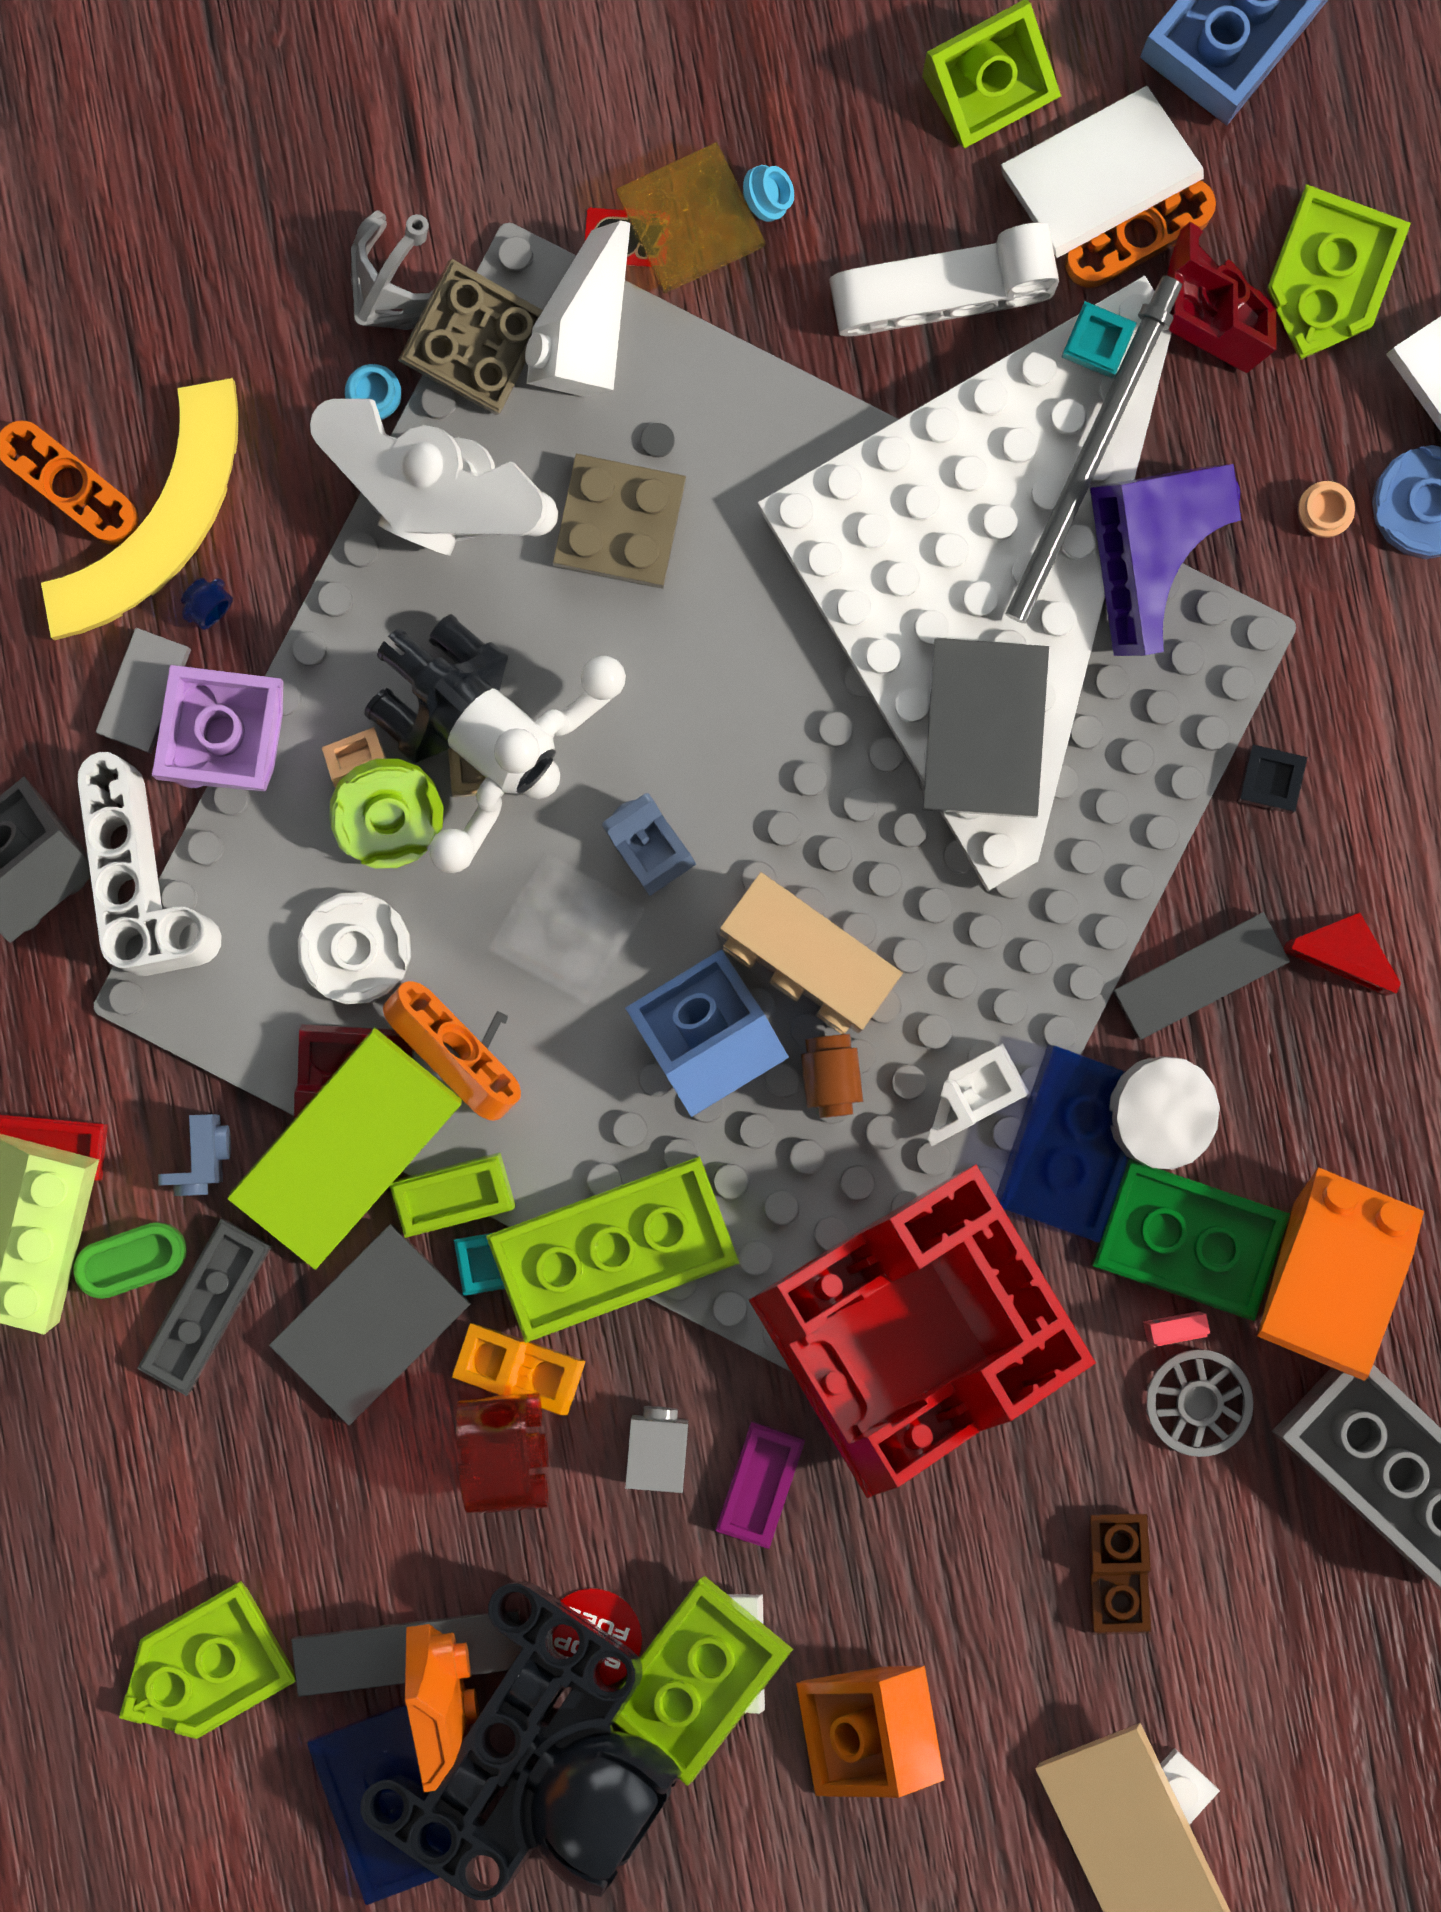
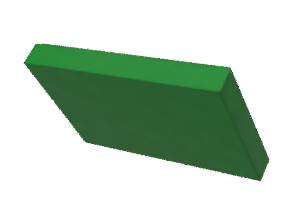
[1091,1159,1290,1321]

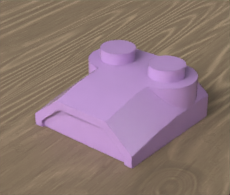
[152,665,283,791]

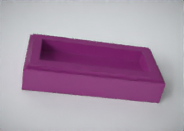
[715,1421,805,1549]

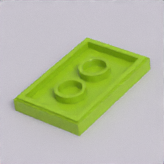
[614,1576,793,1786]

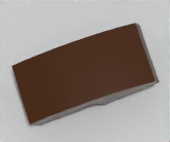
[1089,1514,1151,1635]

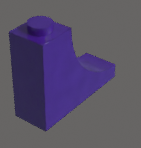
[1090,464,1241,656]

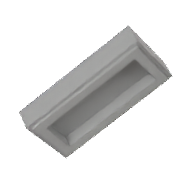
[96,628,191,754]

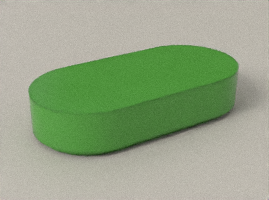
[74,1222,187,1299]

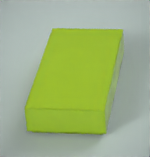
[390,1152,516,1238]

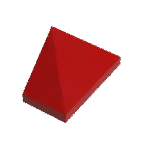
[1284,912,1401,996]

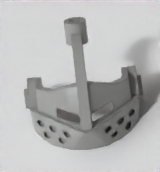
[350,210,434,330]

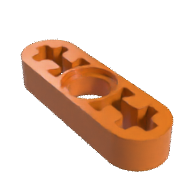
[1065,180,1216,288]
[0,420,138,545]
[383,981,521,1121]

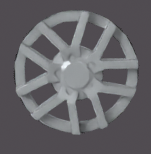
[1146,1349,1253,1457]

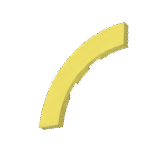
[41,378,238,640]

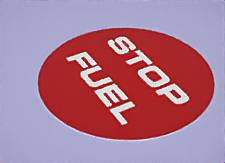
[552,1588,642,1686]

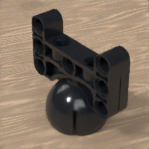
[360,1581,682,1900]

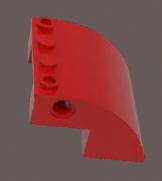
[749,1164,1096,1498]

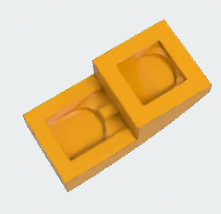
[452,1323,586,1415]

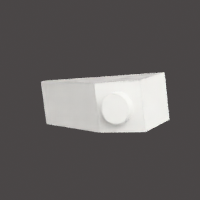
[525,221,630,397]

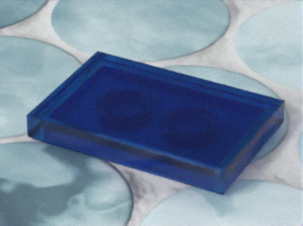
[996,1044,1129,1243]
[307,1703,451,1905]

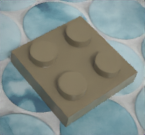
[553,453,686,589]

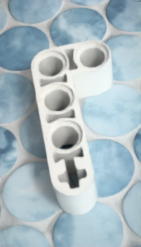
[829,223,1059,336]
[78,752,221,976]

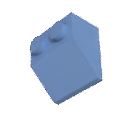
[625,949,789,1117]

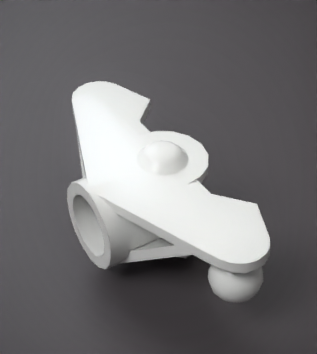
[310,399,558,556]

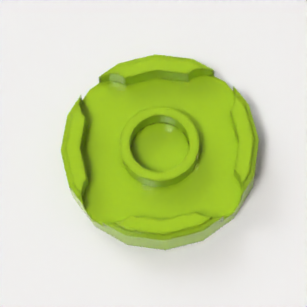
[329,758,444,869]

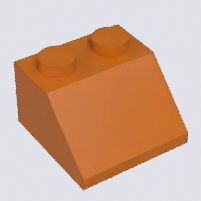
[796,1666,944,1798]

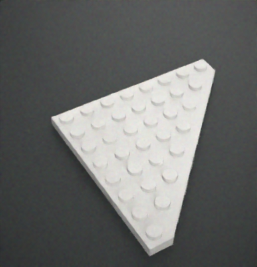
[758,276,1172,892]

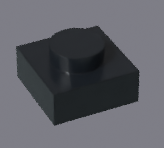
[1237,744,1308,814]

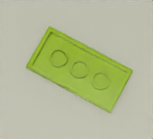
[227,1027,462,1270]
[486,1156,739,1343]

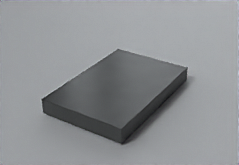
[922,638,1049,818]
[269,1224,471,1426]

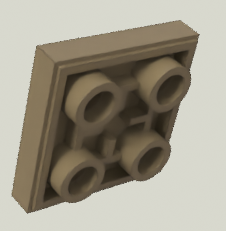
[398,259,543,415]

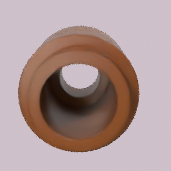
[801,1034,864,1118]

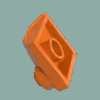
[405,1624,479,1792]

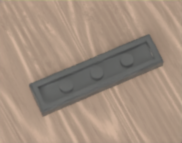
[291,1609,523,1697]

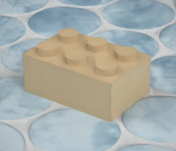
[720,872,903,1035]

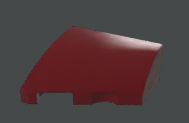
[1167,222,1276,373]

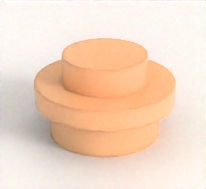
[1298,481,1355,538]

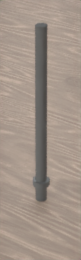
[1005,275,1183,624]

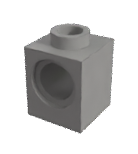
[625,1406,689,1493]

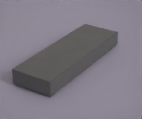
[1113,912,1290,1041]
[137,1219,272,1396]

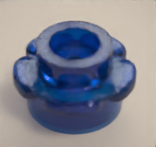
[181,578,233,630]

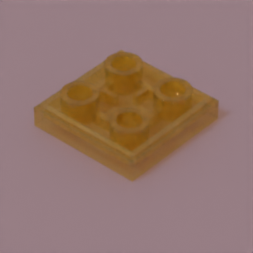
[616,142,765,294]

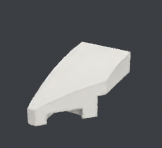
[928,1043,1029,1146]

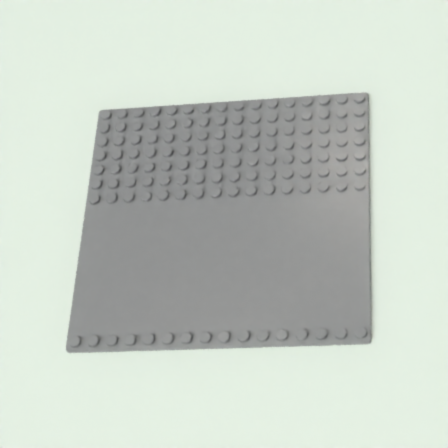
[94,223,1296,1371]

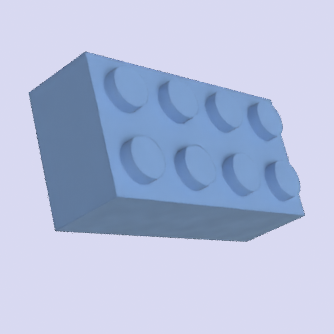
[1140,0,1328,126]

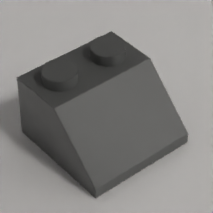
[0,777,91,943]

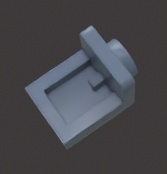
[602,793,696,896]
[158,1114,231,1196]

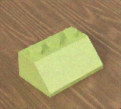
[0,1134,99,1334]

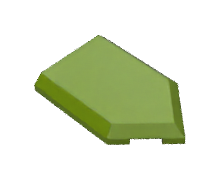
[1267,184,1411,360]
[119,1581,296,1739]

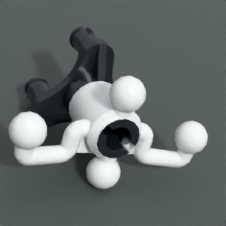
[364,614,626,873]

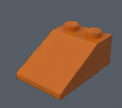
[1257,1167,1424,1381]

